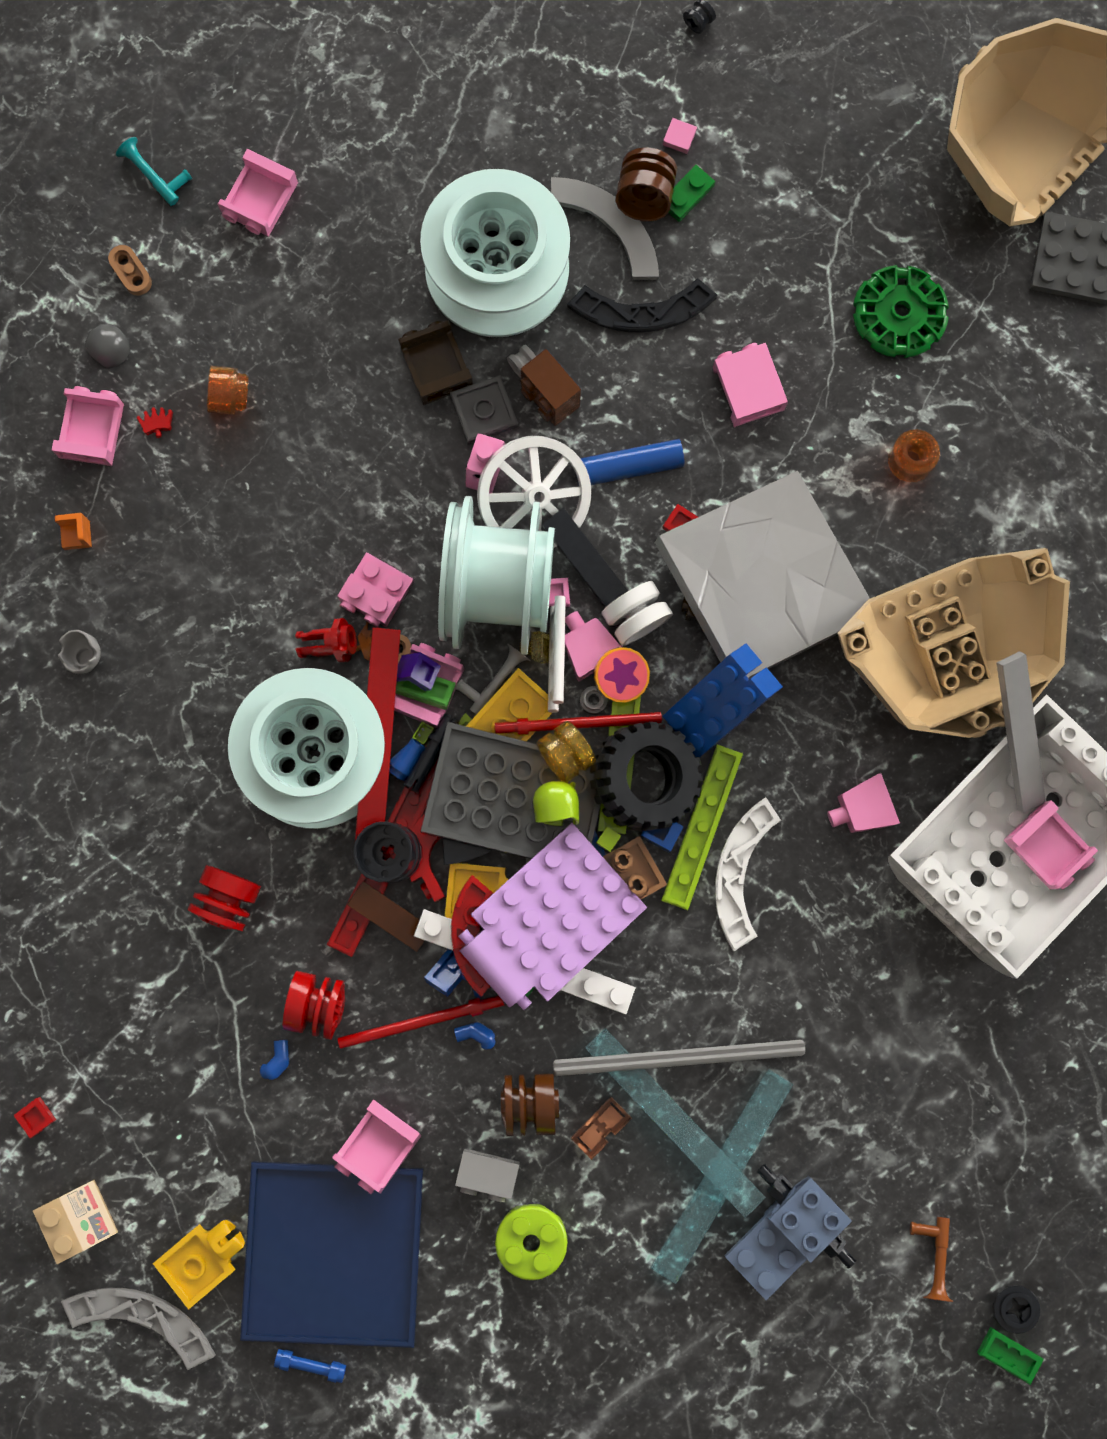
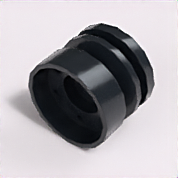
[354,822,422,883]

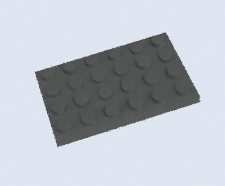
[420,722,601,859]

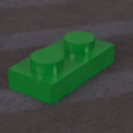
[668,165,716,222]

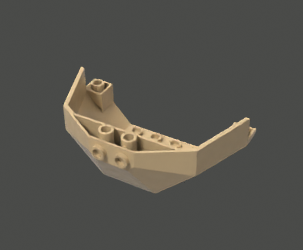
[838,548,1070,738]

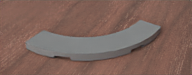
[551,177,659,280]
[61,1288,216,1370]

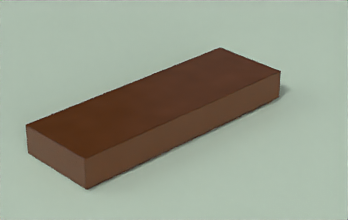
[347,881,425,952]

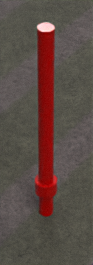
[495,712,662,735]
[338,995,505,1049]

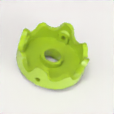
[495,1204,568,1280]

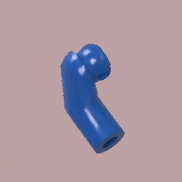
[454,1022,495,1049]
[260,1040,289,1080]

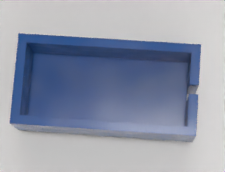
[663,643,783,758]

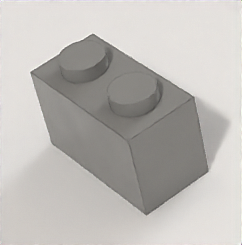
[455,1148,520,1202]

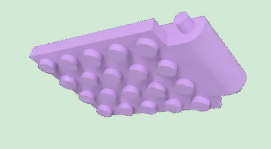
[458,823,647,1010]

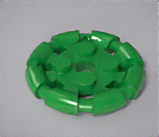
[853,265,949,358]

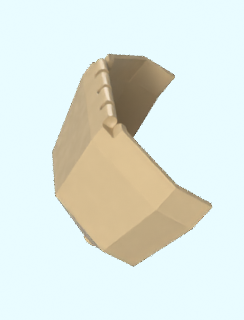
[947,18,1107,226]

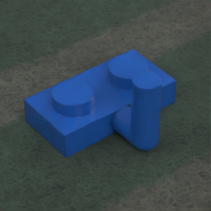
[424,949,485,998]

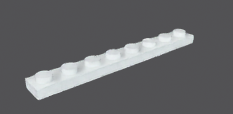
[414,909,636,1014]

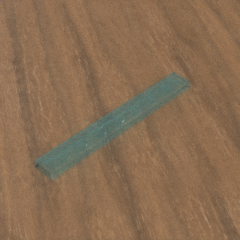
[585,1028,766,1218]
[651,1069,794,1284]

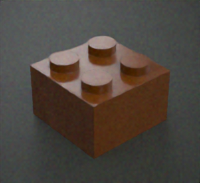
[520,349,581,426]

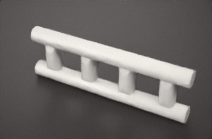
[548,596,566,713]

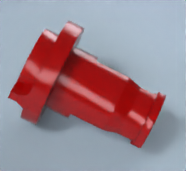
[295,618,357,663]

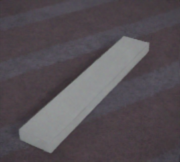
[996,651,1046,813]

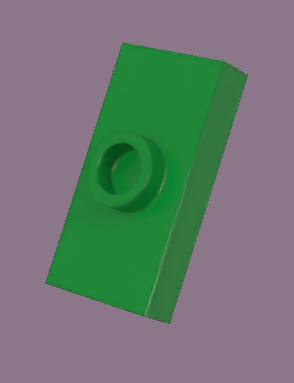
[977,1327,1044,1385]

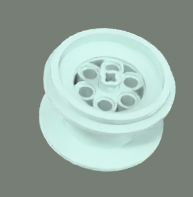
[420,169,570,337]
[438,496,555,655]
[228,668,385,829]

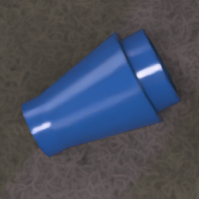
[389,738,425,781]

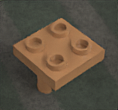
[603,836,667,900]

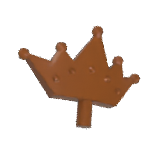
[356,621,372,661]

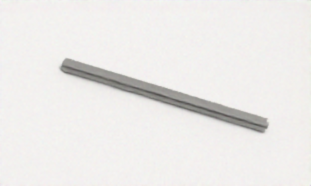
[553,1040,805,1076]

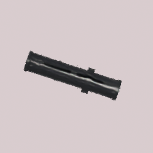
[403,713,460,794]

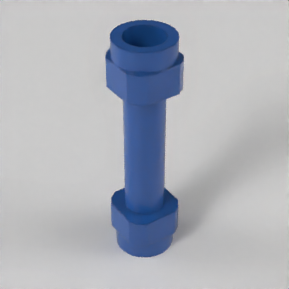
[274,1349,346,1383]

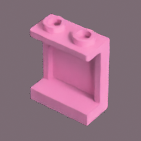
[218,149,298,237]
[713,343,788,427]
[52,386,124,466]
[394,643,464,728]
[1004,800,1098,890]
[332,1100,421,1194]

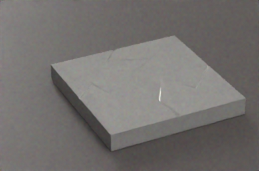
[654,471,870,679]

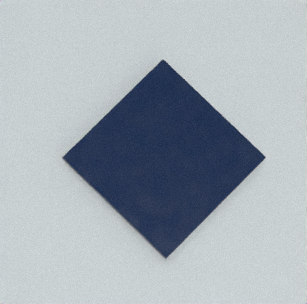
[240,1161,423,1348]

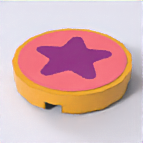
[594,647,650,703]

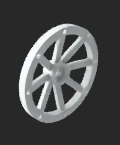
[477,436,591,548]

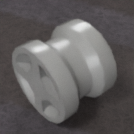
[507,345,536,378]

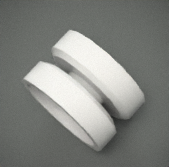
[601,581,673,646]

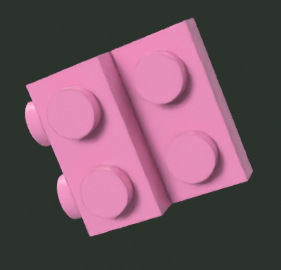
[337,552,414,627]

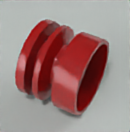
[188,865,262,931]
[282,971,345,1040]

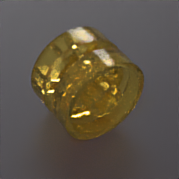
[537,721,596,783]

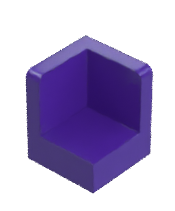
[397,652,441,691]

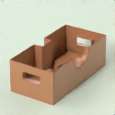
[571,1096,632,1160]

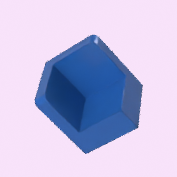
[640,823,684,853]

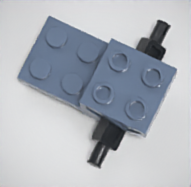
[724,1164,857,1300]

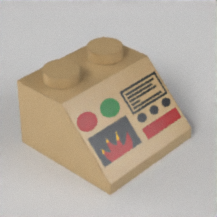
[33,1180,118,1264]

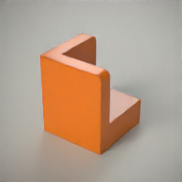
[55,513,92,550]

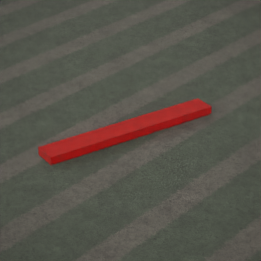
[355,628,401,841]
[327,744,438,957]

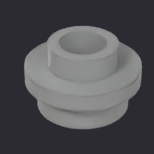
[580,686,608,714]

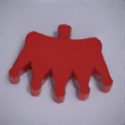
[137,407,173,438]

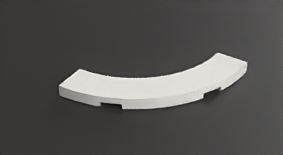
[715,797,781,951]

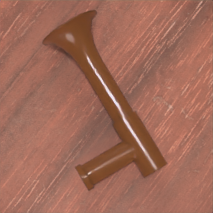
[910,1217,953,1302]

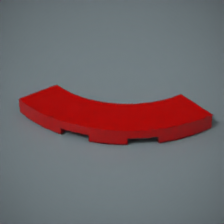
[451,875,493,997]

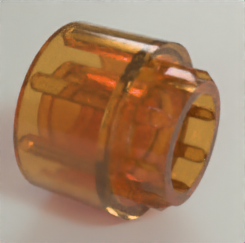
[207,365,249,415]
[888,429,940,482]

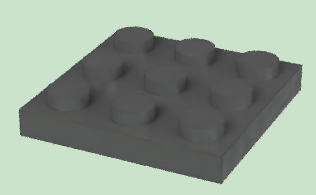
[1029,211,1107,305]

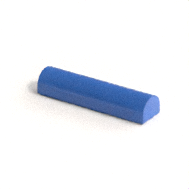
[575,439,685,486]

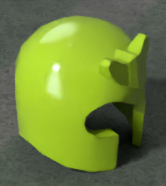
[533,781,579,826]

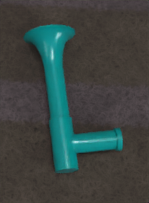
[116,137,192,206]

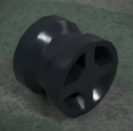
[683,0,716,34]

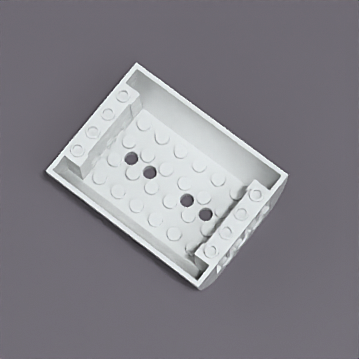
[888,695,1107,979]

